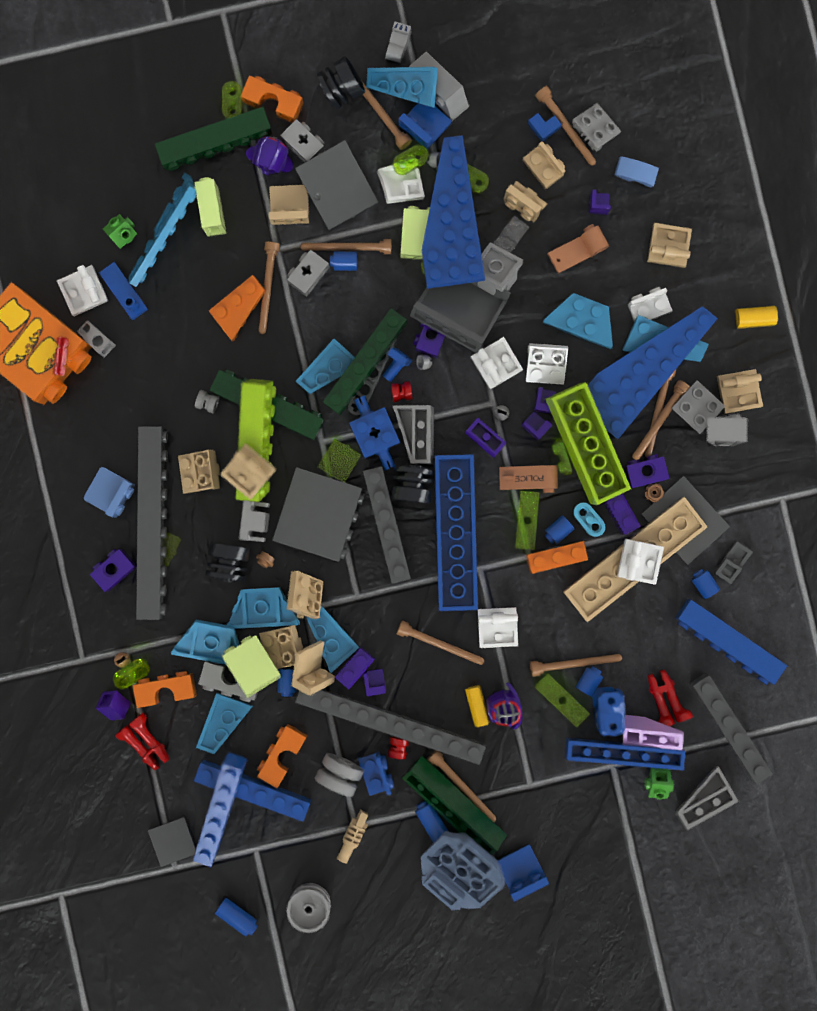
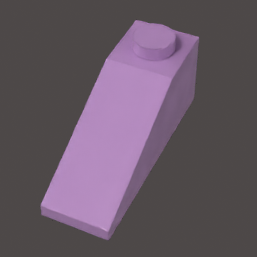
[623,715,684,750]

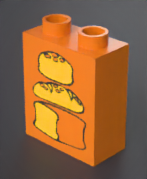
[0,282,92,405]

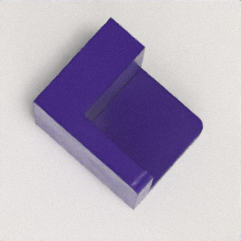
[589,189,611,214]
[534,387,556,414]
[521,412,552,441]
[363,669,386,696]
[96,690,131,720]

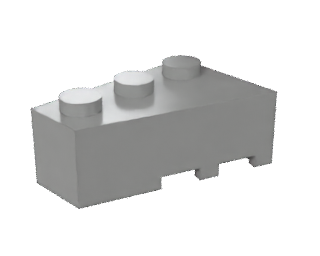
[409,52,469,121]
[393,405,434,465]
[707,414,747,446]
[675,766,739,830]

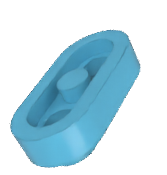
[573,503,605,537]

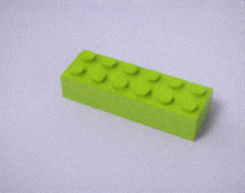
[236,379,276,502]
[546,382,631,505]

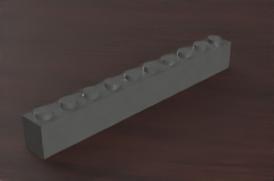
[136,427,168,620]
[295,689,486,765]

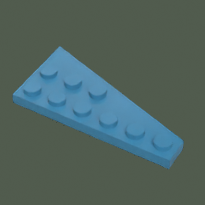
[129,172,197,287]

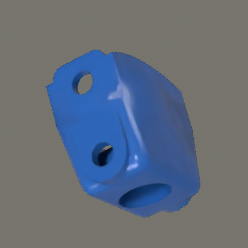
[592,687,625,736]

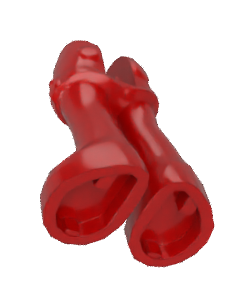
[648,669,693,727]
[115,712,170,771]

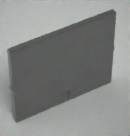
[295,140,378,230]
[641,476,730,565]

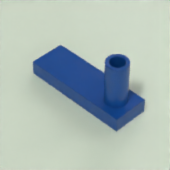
[99,262,148,320]
[382,348,413,382]

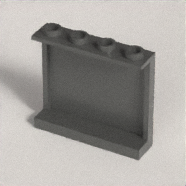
[410,282,511,353]
[272,467,365,562]

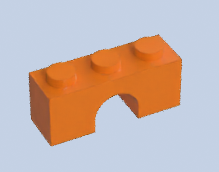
[240,76,303,123]
[526,541,588,574]
[133,671,197,708]
[257,724,307,788]

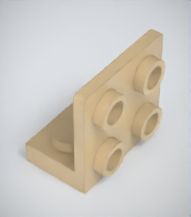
[269,185,309,225]
[292,640,335,696]

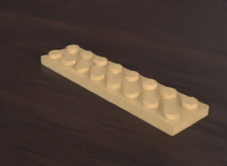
[563,497,707,622]

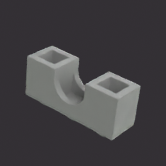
[198,661,258,702]

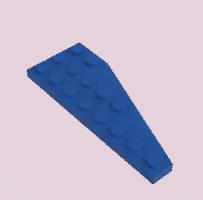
[422,135,485,289]
[588,306,718,439]

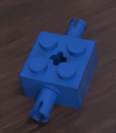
[349,396,400,471]

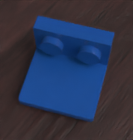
[399,103,451,150]
[358,751,394,796]
[497,844,549,902]

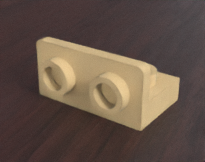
[522,141,565,190]

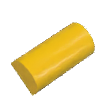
[735,306,778,329]
[465,685,490,727]

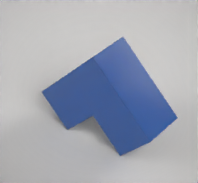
[528,113,562,142]

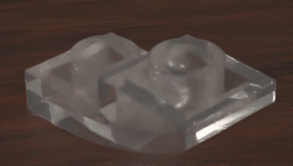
[493,216,529,253]

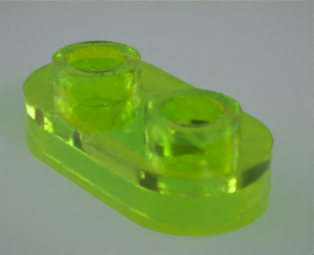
[222,81,242,119]
[393,145,428,175]
[467,164,489,192]
[551,438,573,476]
[113,659,150,689]

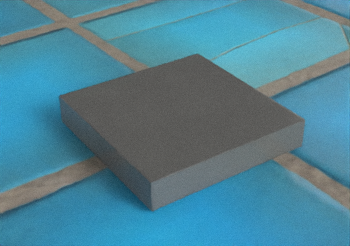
[148,816,197,867]

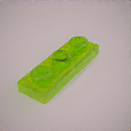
[515,491,539,550]
[535,673,590,727]

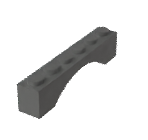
[363,467,411,584]
[689,673,773,785]

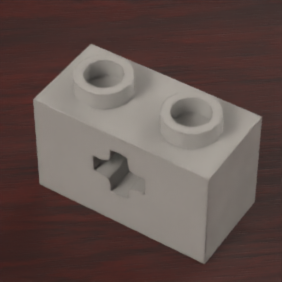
[280,119,325,163]
[287,249,330,297]

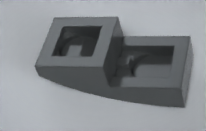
[715,540,753,584]

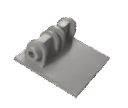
[572,103,621,152]
[672,381,725,434]

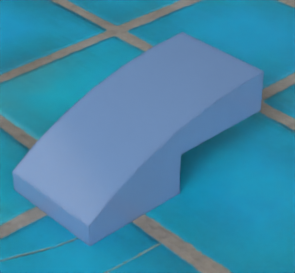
[615,156,659,187]

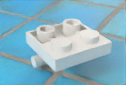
[57,265,109,316]
[471,337,523,390]
[526,343,568,384]
[617,539,664,585]
[478,607,518,648]

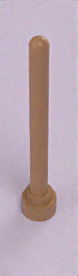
[361,80,412,150]
[535,86,596,165]
[300,239,392,254]
[259,242,280,334]
[644,370,676,457]
[633,380,690,460]
[396,620,484,665]
[530,654,622,677]
[427,750,496,822]

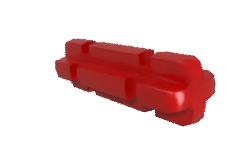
[53,337,69,376]

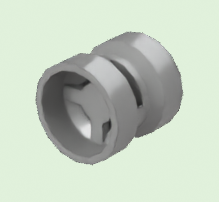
[195,390,220,414]

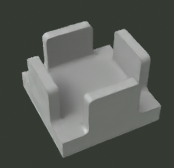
[478,242,523,295]
[239,500,270,542]

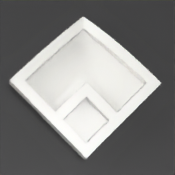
[377,161,425,204]

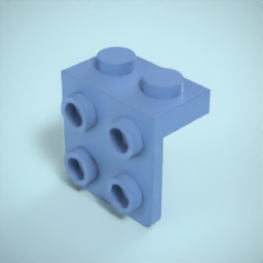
[84,467,135,518]

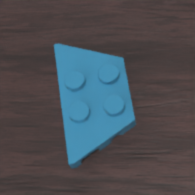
[543,293,613,349]
[227,587,300,629]
[171,620,240,665]

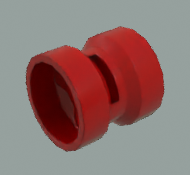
[391,381,413,402]
[388,736,409,759]

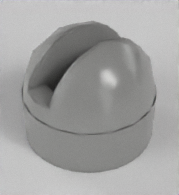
[427,152,441,168]
[416,354,432,370]
[494,405,509,421]

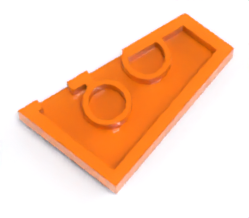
[209,275,266,341]

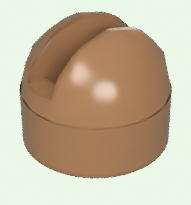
[114,652,131,668]

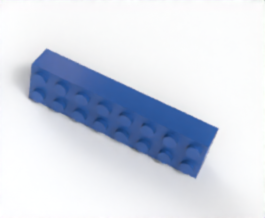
[434,455,478,611]

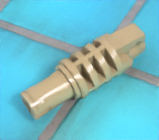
[337,810,368,864]

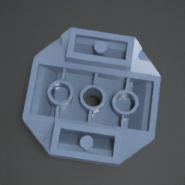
[421,831,505,910]

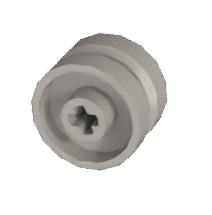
[315,753,364,797]
[287,883,331,933]

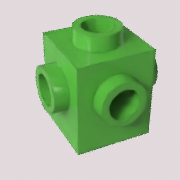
[103,214,137,249]
[644,768,674,799]

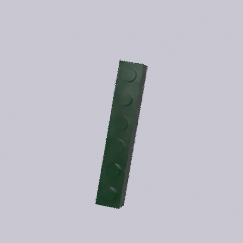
[155,107,272,171]
[323,308,407,416]
[209,369,325,441]
[402,756,507,855]

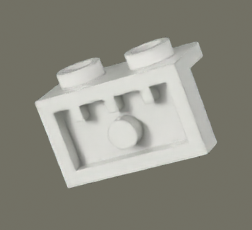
[628,287,672,322]

